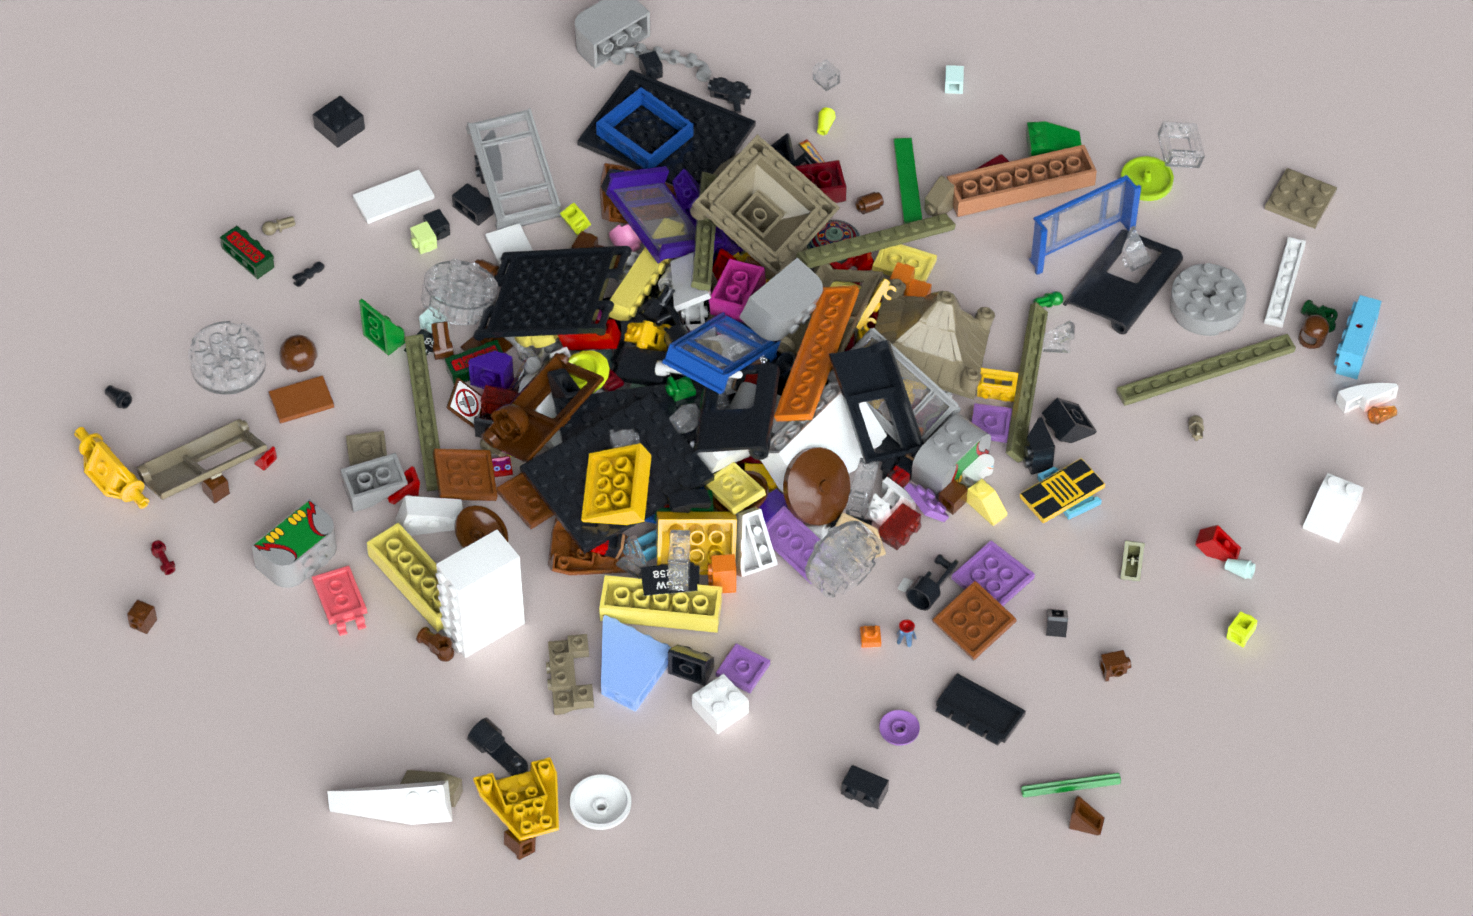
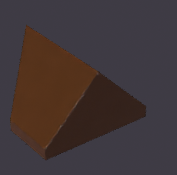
[1069,795,1105,836]

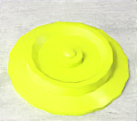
[569,351,610,394]

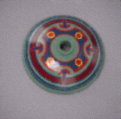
[807,220,860,264]

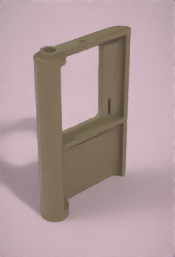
[778,264,883,356]
[136,418,267,500]

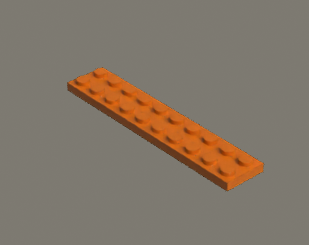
[774,285,859,422]

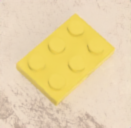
[872,244,937,282]
[704,462,766,515]

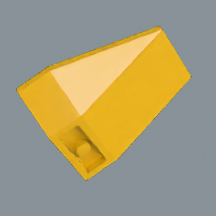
[473,757,559,841]

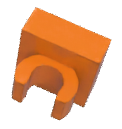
[860,625,881,648]

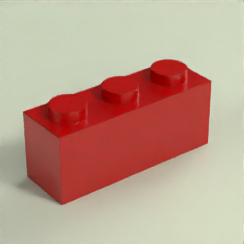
[558,319,621,350]

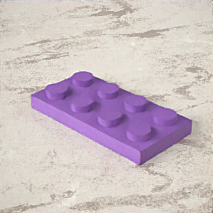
[766,506,838,584]

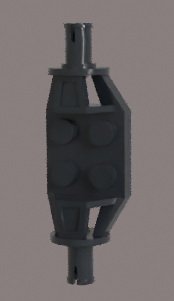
[610,285,675,374]

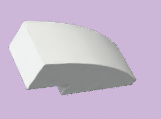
[1336,383,1398,413]

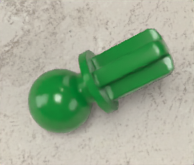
[1033,291,1064,308]

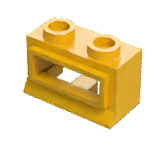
[977,368,1018,402]

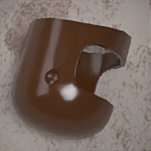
[1298,315,1329,349]

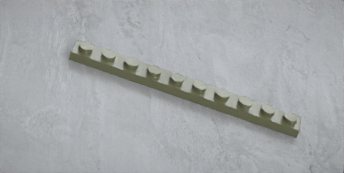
[691,172,719,291]
[796,213,956,269]
[1005,302,1048,463]
[405,334,440,491]
[1117,334,1296,406]

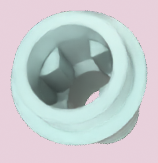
[1225,558,1256,579]

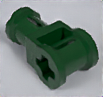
[1301,300,1338,333]

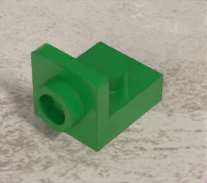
[665,376,696,402]

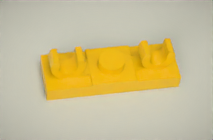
[856,277,897,332]

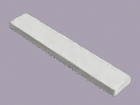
[1264,237,1306,328]

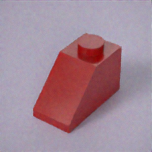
[1195,525,1241,562]

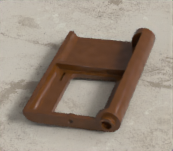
[481,353,604,463]

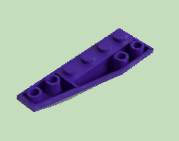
[672,169,743,269]

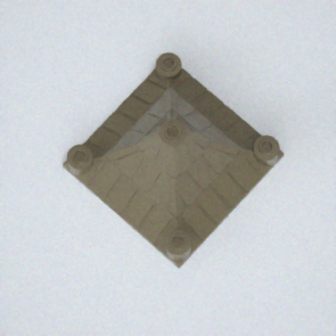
[690,134,840,280]
[870,279,995,400]

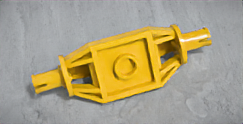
[74,427,149,509]

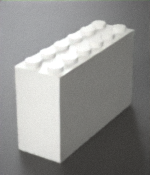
[761,382,887,495]
[436,530,525,658]

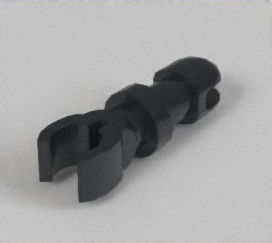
[292,261,325,287]

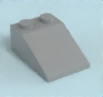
[340,453,408,512]

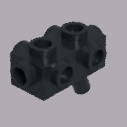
[707,77,752,113]

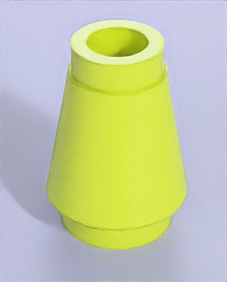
[817,107,836,135]

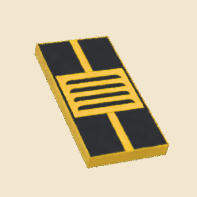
[1020,458,1105,523]

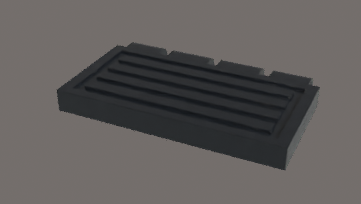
[935,673,1026,746]

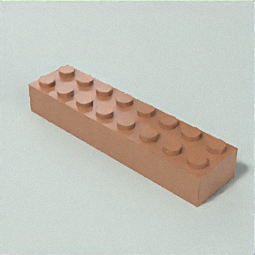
[947,145,1097,217]

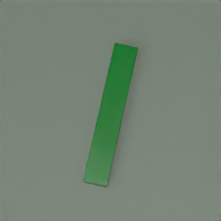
[894,138,922,224]

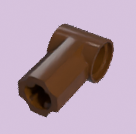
[431,321,454,360]

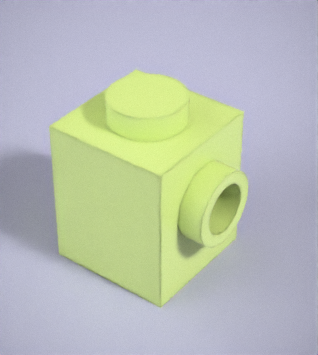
[410,221,437,254]

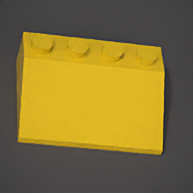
[581,443,651,525]
[656,512,737,575]

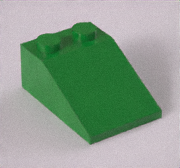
[1026,121,1082,157]
[359,298,405,356]

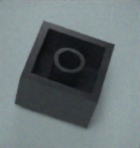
[313,96,365,148]

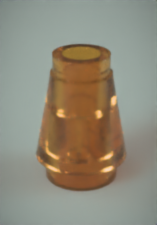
[1367,405,1397,425]

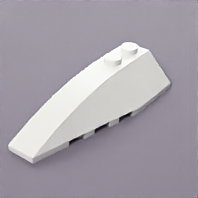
[327,780,453,825]

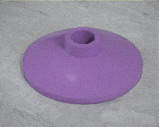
[879,710,920,746]

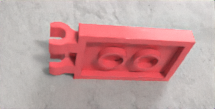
[312,566,367,636]

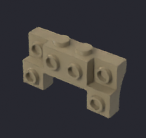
[546,634,594,715]

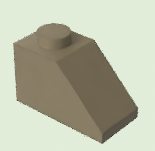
[924,175,954,217]

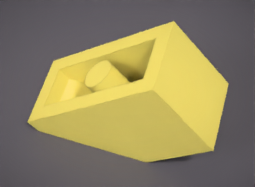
[967,479,1007,526]

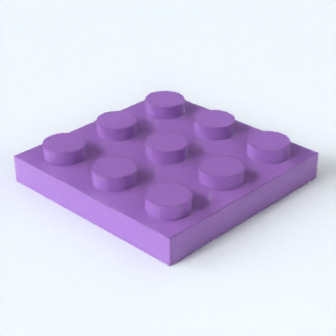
[951,541,1035,606]

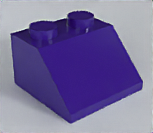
[468,351,514,396]

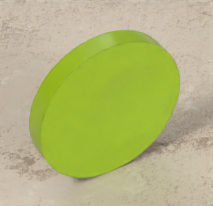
[1121,156,1174,201]

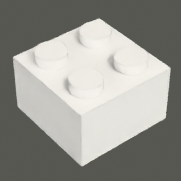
[692,674,749,734]

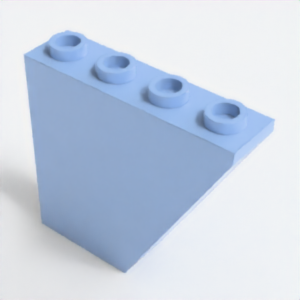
[601,615,671,712]

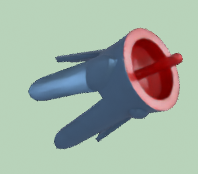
[897,619,917,647]

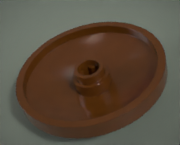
[783,447,850,525]

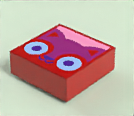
[492,456,513,477]

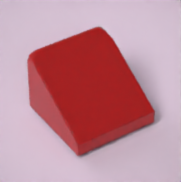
[254,446,277,471]

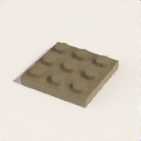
[1265,168,1337,229]

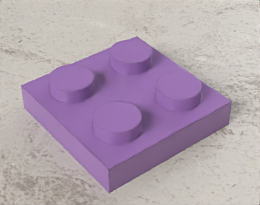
[972,403,1012,443]
[904,483,949,522]
[716,644,770,693]

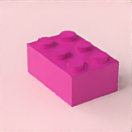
[709,259,766,323]

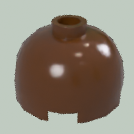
[279,334,318,372]
[491,403,529,443]

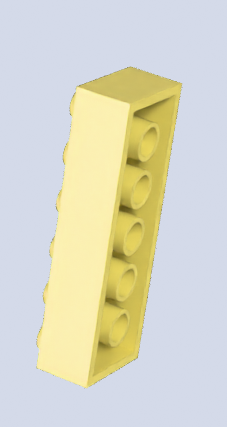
[367,523,443,632]
[599,575,722,633]

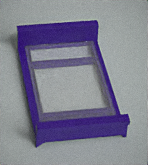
[606,166,722,264]

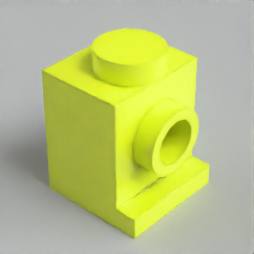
[560,203,591,236]
[1227,611,1258,648]

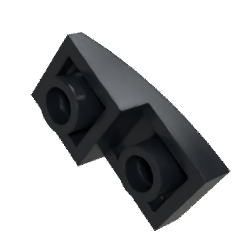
[666,489,712,513]

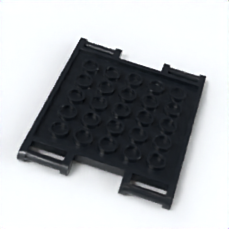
[473,246,632,341]

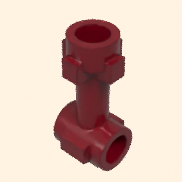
[150,540,176,575]

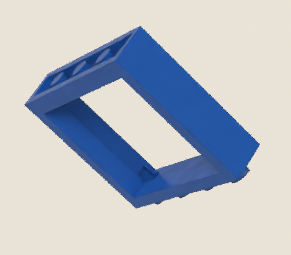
[596,87,693,169]

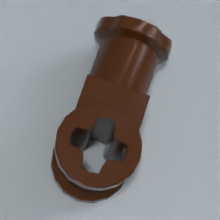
[416,627,454,662]

